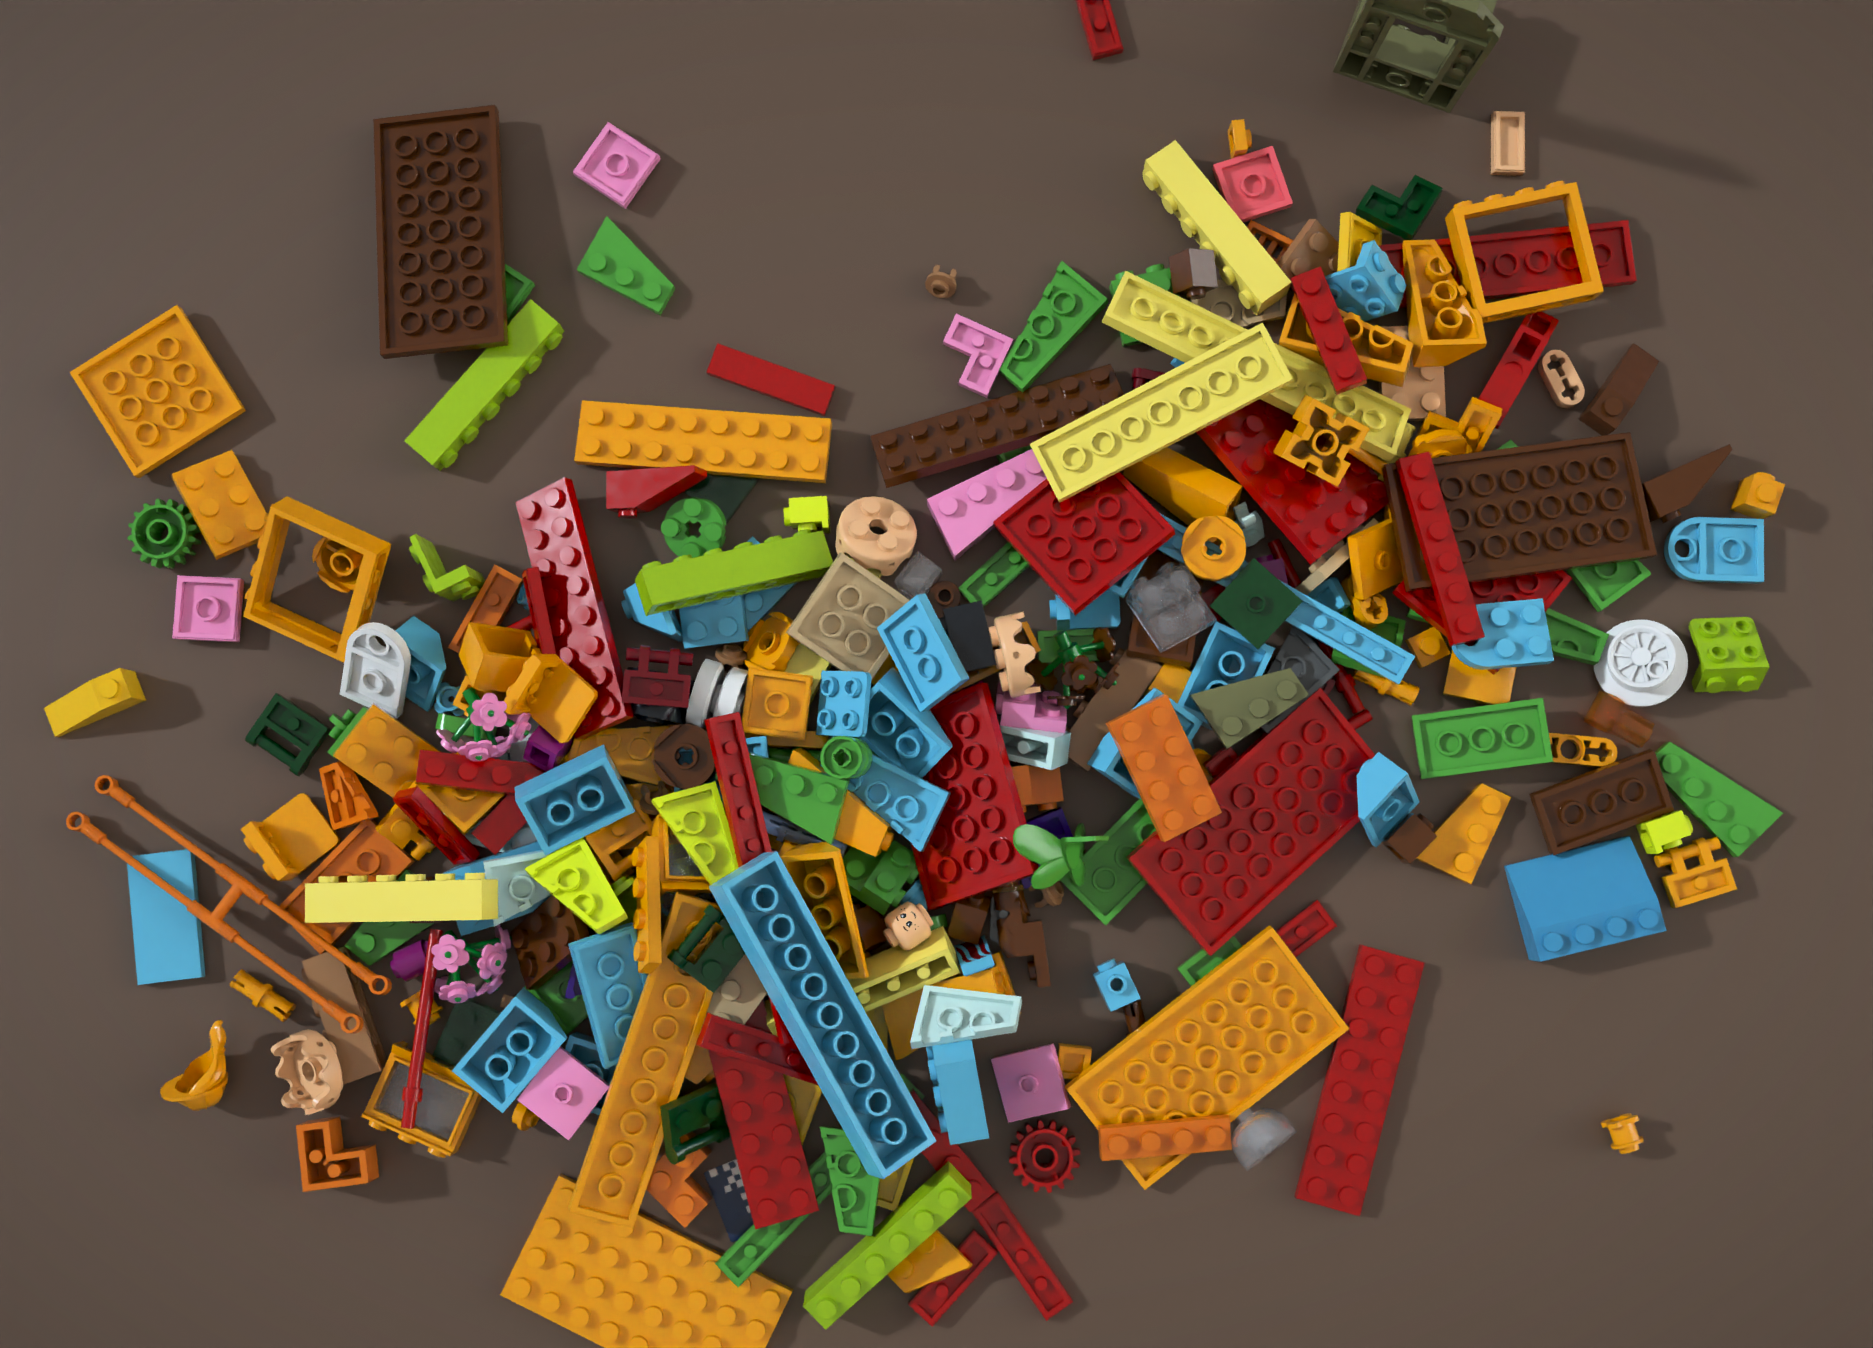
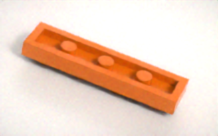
[1098,1114,1232,1161]

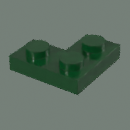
[1355,175,1443,240]

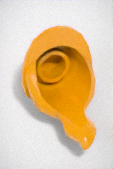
[160,1020,229,1111]

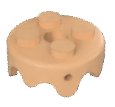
[835,496,917,576]
[988,611,1041,698]
[270,1029,343,1115]

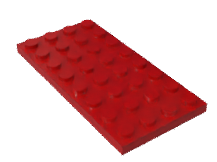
[1126,687,1375,956]

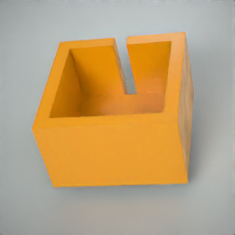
[459,622,542,692]

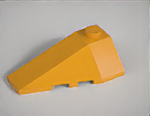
[1402,239,1487,367]

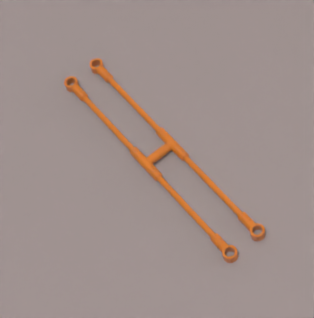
[66,775,392,1034]

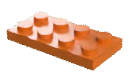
[1106,694,1222,842]
[279,819,415,954]

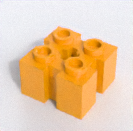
[1273,395,1370,487]

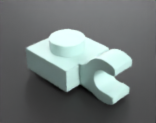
[1233,502,1265,547]

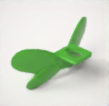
[1013,823,1109,889]

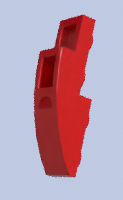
[1478,311,1560,429]

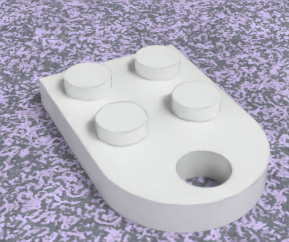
[340,622,411,719]

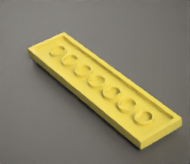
[1030,322,1293,503]

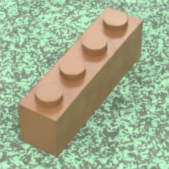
[1065,647,1162,772]
[302,947,387,1085]

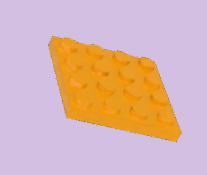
[70,305,246,478]

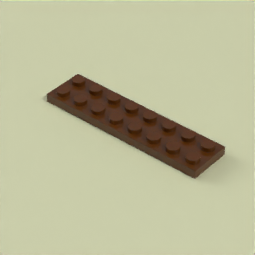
[870,364,1124,488]

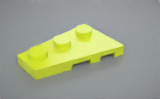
[651,781,739,885]
[524,837,628,935]

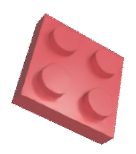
[1212,146,1293,223]

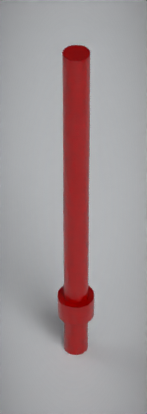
[1268,539,1365,714]
[401,929,443,1129]

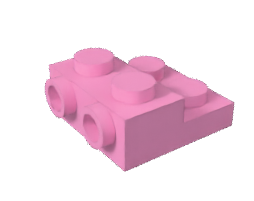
[995,682,1067,733]

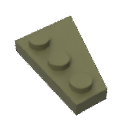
[1190,668,1309,750]

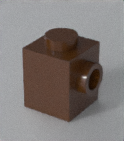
[1169,248,1218,300]
[1381,813,1437,864]
[947,893,991,945]
[853,903,887,954]

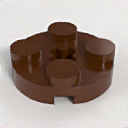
[653,724,716,789]

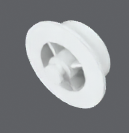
[1593,619,1688,707]

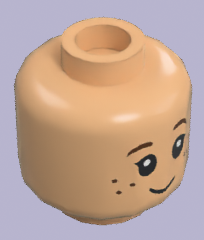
[883,901,933,951]

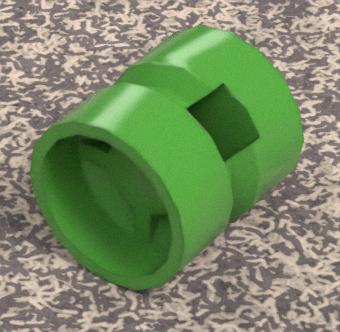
[820,736,873,779]

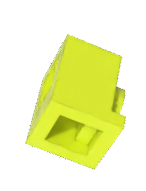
[783,496,830,533]
[1635,810,1693,854]

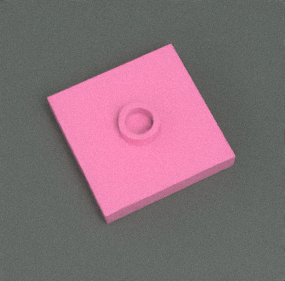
[573,122,661,209]
[172,575,244,643]
[991,1043,1071,1123]
[517,1046,610,1140]

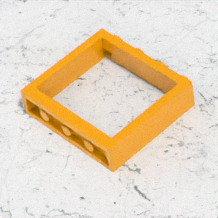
[1445,181,1604,324]
[243,496,392,663]

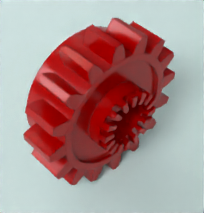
[1009,1119,1081,1193]

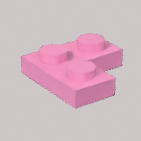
[943,313,1013,398]

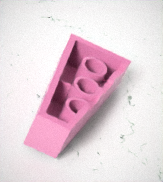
[927,449,1047,561]

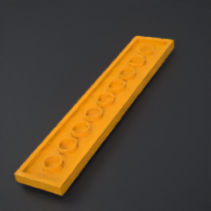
[568,891,723,1228]

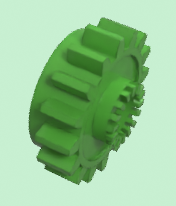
[127,499,201,569]

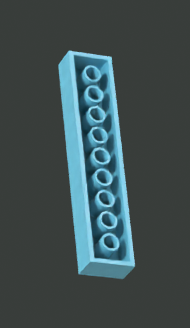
[708,851,936,1179]

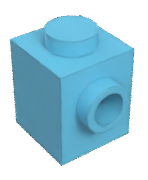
[1093,958,1141,1012]

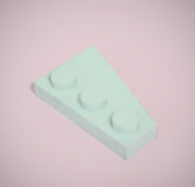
[483,850,555,927]
[910,985,1022,1049]

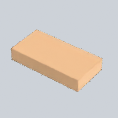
[1491,111,1525,176]

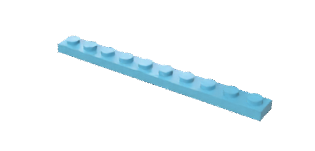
[1157,513,1415,685]

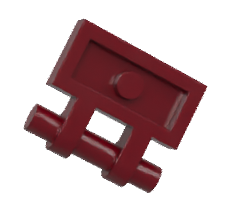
[622,645,693,709]

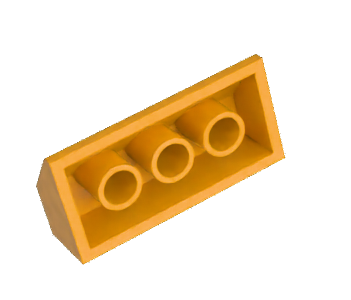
[780,842,869,979]

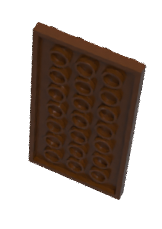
[373,105,508,359]
[1382,432,1657,592]

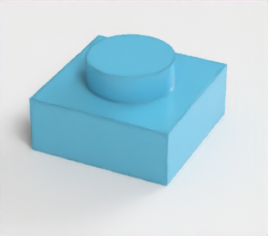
[1308,577,1352,613]

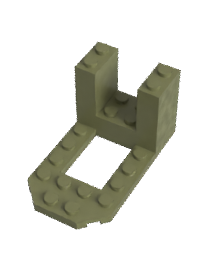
[1333,0,1504,113]

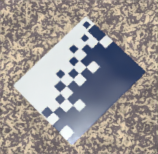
[704,1159,754,1243]

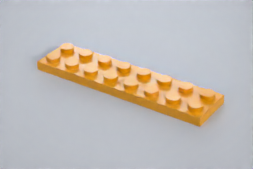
[574,400,832,483]

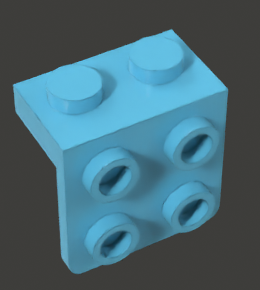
[1325,240,1407,321]
[1048,586,1121,630]
[816,671,872,738]

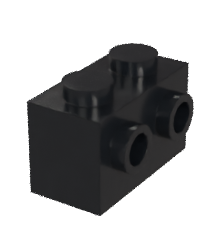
[939,600,996,672]

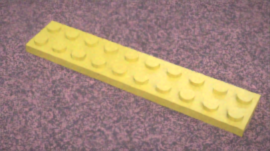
[1102,271,1411,462]

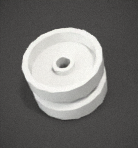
[685,659,748,729]

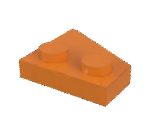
[319,761,379,831]

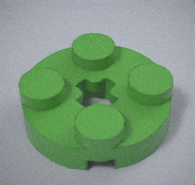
[661,497,727,558]

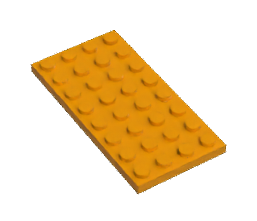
[1065,925,1349,1190]
[500,1173,793,1348]

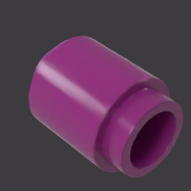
[390,939,428,982]

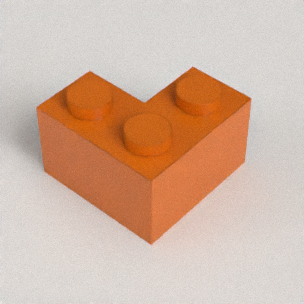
[1011,765,1064,813]
[296,1116,379,1192]
[646,1131,712,1228]

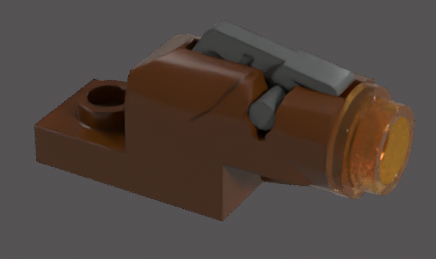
[990,880,1051,987]

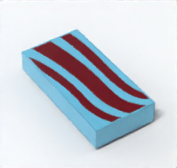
[954,935,995,976]

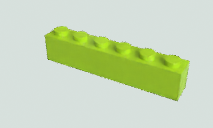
[404,299,565,471]
[635,529,833,616]
[803,1161,972,1330]

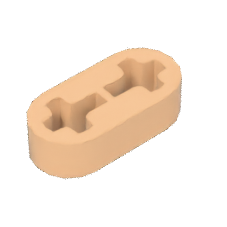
[1538,349,1585,409]

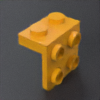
[504,654,598,743]
[241,793,340,881]

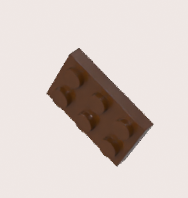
[510,895,590,990]

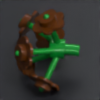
[1027,627,1120,709]

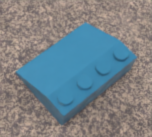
[1504,836,1667,962]

